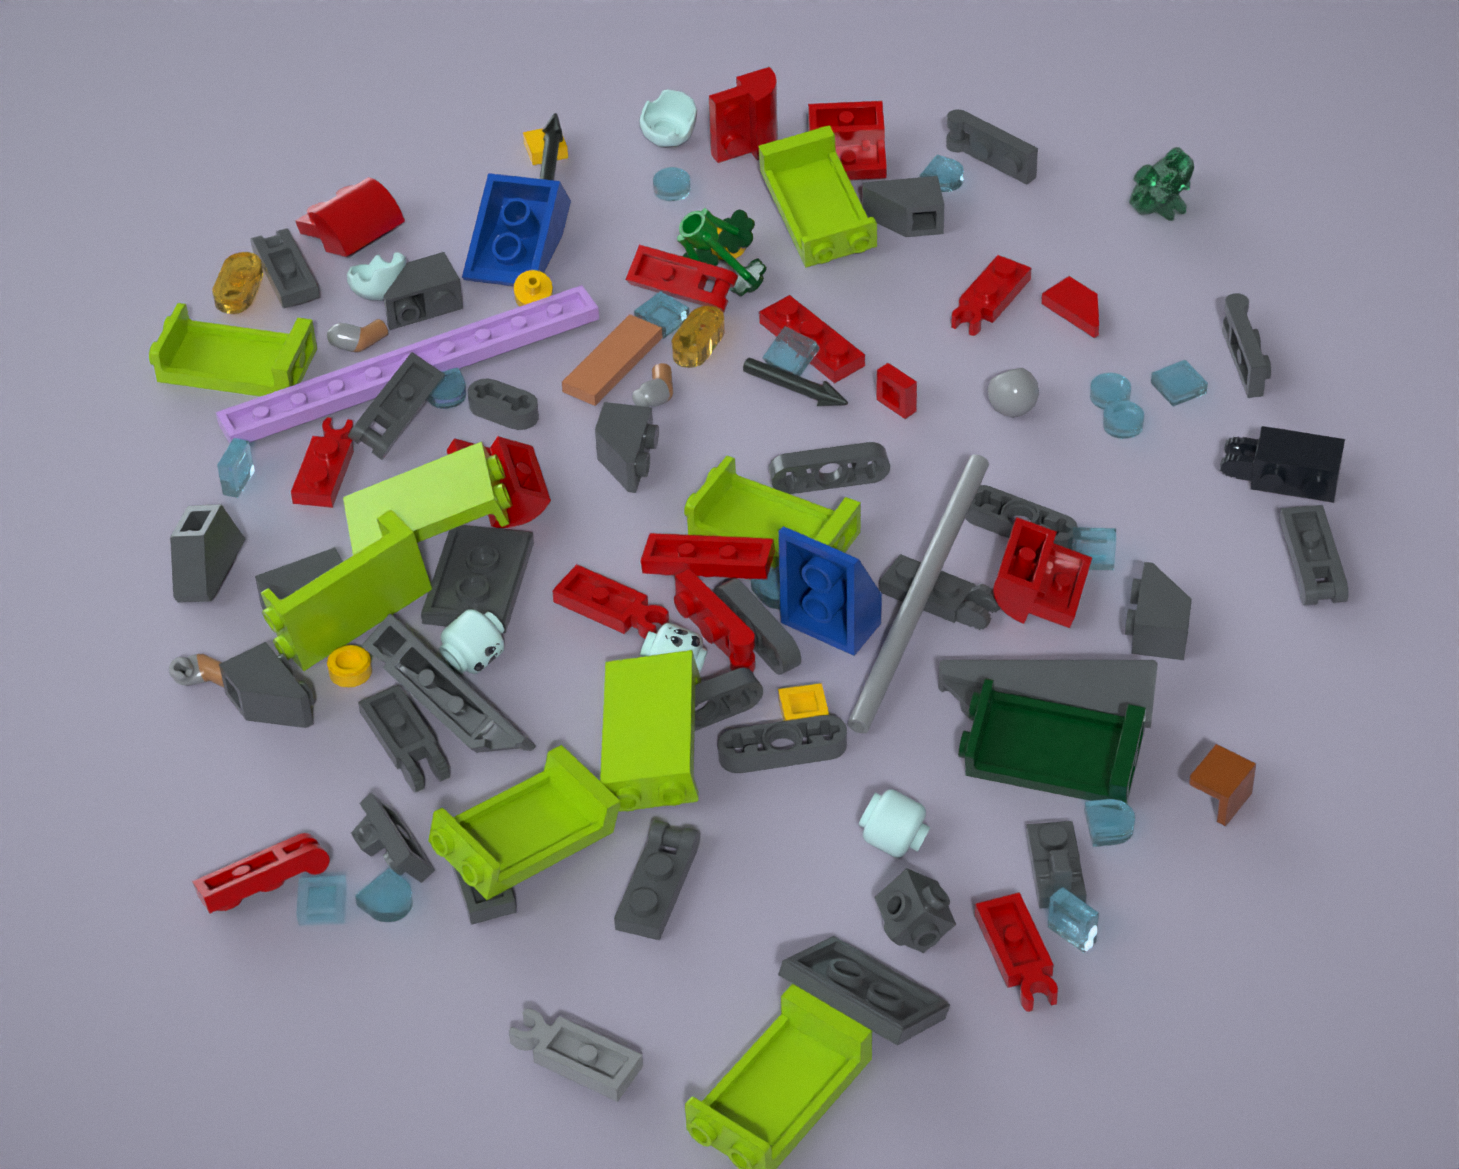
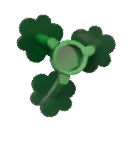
[677,208,767,296]

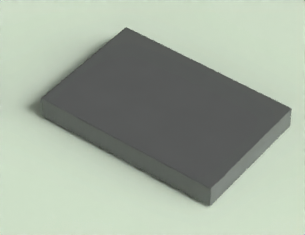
[421,525,534,633]
[778,936,950,1046]

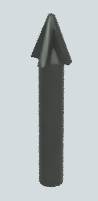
[540,113,563,180]
[743,357,848,406]

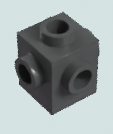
[874,868,956,953]

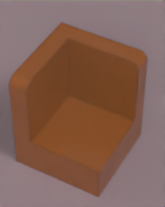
[1189,744,1256,826]

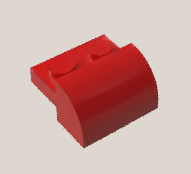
[709,67,778,163]
[808,101,887,180]
[295,177,405,257]
[446,436,551,528]
[993,517,1092,628]

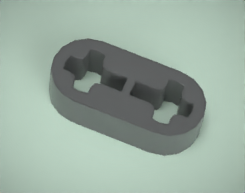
[467,378,539,430]

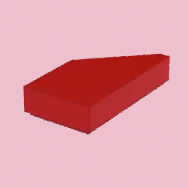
[1042,276,1099,338]

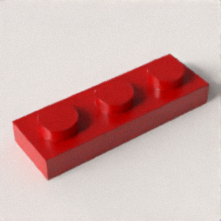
[759,295,865,383]
[640,533,775,579]

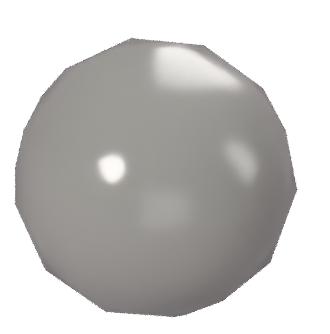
[987,367,1039,418]

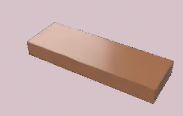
[562,314,663,406]

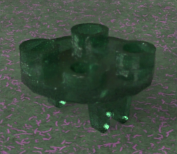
[1129,147,1195,221]

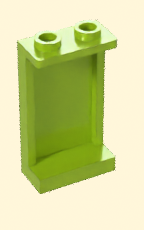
[759,125,877,268]
[149,303,317,397]
[343,441,512,555]
[684,455,861,569]
[261,509,432,671]
[600,650,701,812]
[428,745,621,900]
[685,983,872,1169]

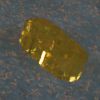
[671,306,725,368]

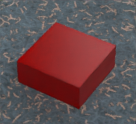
[876,363,917,419]

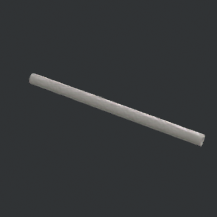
[848,455,989,733]

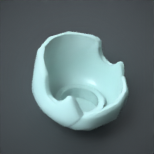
[639,89,697,147]
[347,252,407,300]

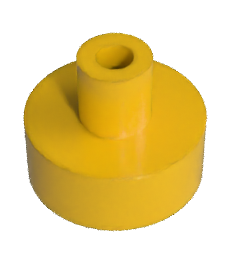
[514,270,553,307]

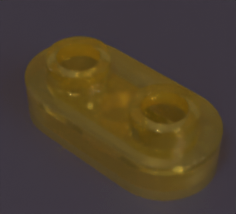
[212,252,263,314]

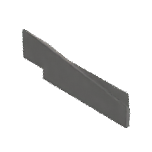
[361,614,536,753]
[938,660,1158,728]

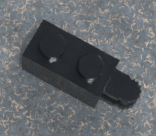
[1220,426,1345,503]

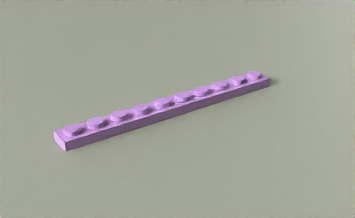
[216,285,599,448]

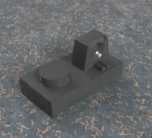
[351,793,435,883]
[1026,821,1087,909]

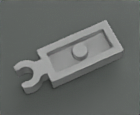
[509,1009,643,1102]

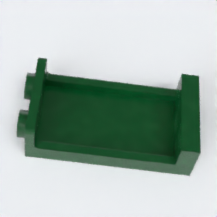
[958,678,1146,808]

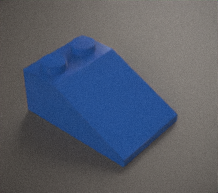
[462,173,571,286]
[778,526,882,656]

